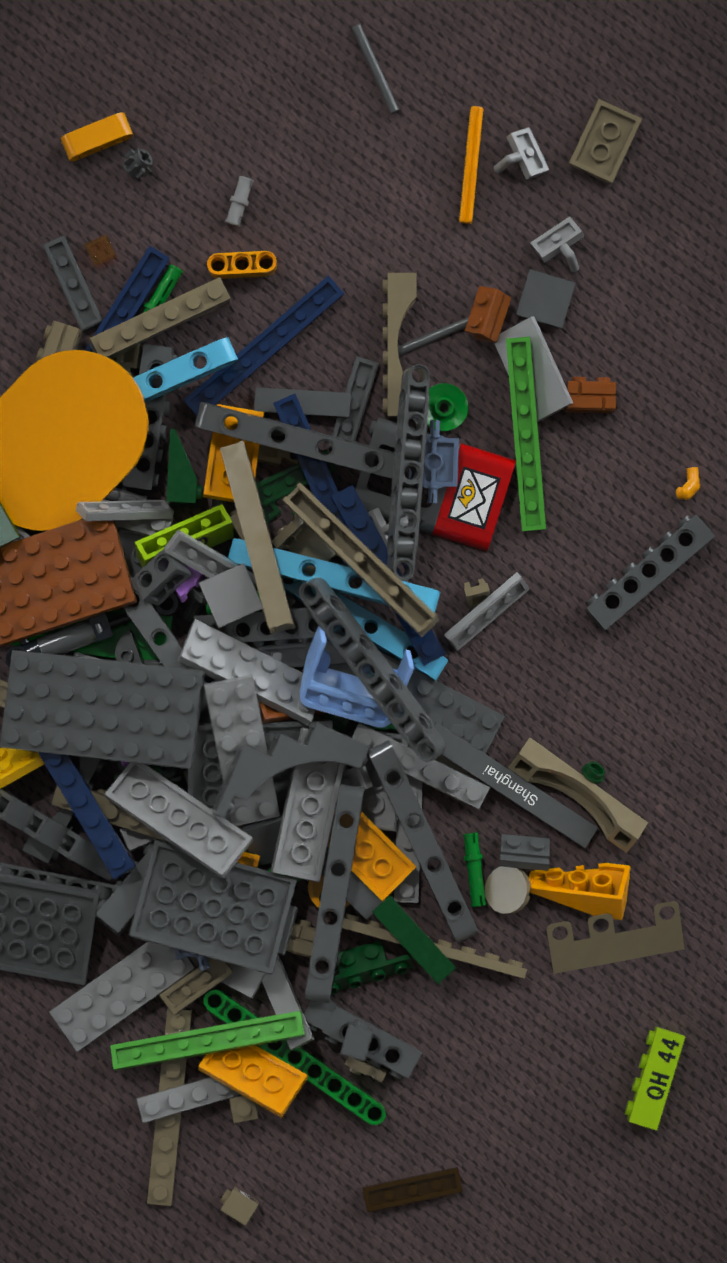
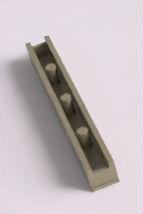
[220,440,295,634]
[283,483,439,637]

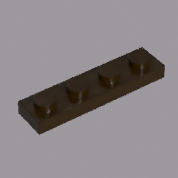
[362,1167,463,1212]

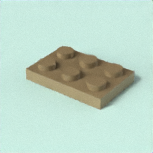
[569,99,642,185]

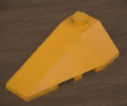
[528,863,630,920]

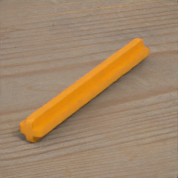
[459,106,483,224]

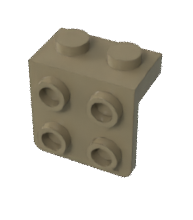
[272,514,337,576]

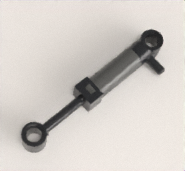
[5,593,179,668]

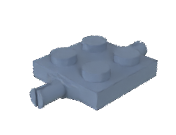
[409,420,459,503]

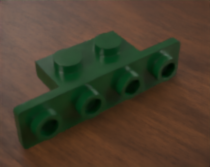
[331,940,414,995]

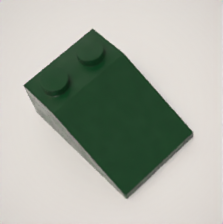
[166,429,203,508]

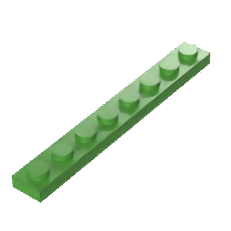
[506,336,546,531]
[110,1011,305,1071]

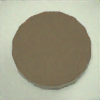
[485,866,531,914]

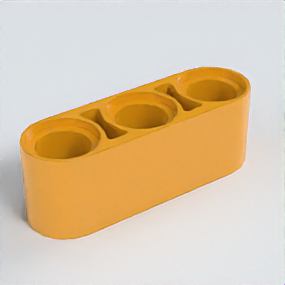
[61,112,133,161]
[207,251,277,279]

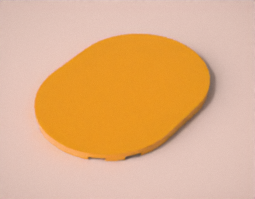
[0,350,149,531]

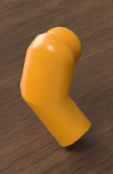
[676,467,700,500]

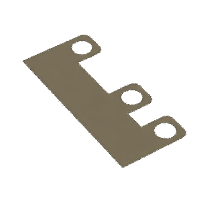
[547,901,685,974]

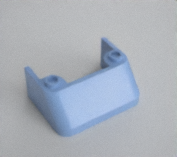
[299,625,414,728]

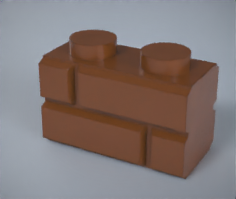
[465,286,511,343]
[566,377,616,413]

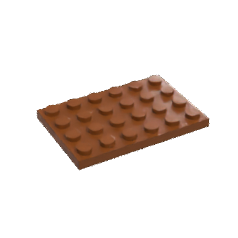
[0,519,137,647]

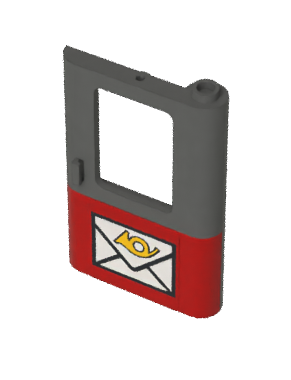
[355,417,516,552]

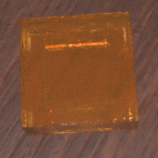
[85,234,116,267]

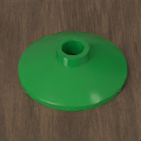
[427,383,468,431]

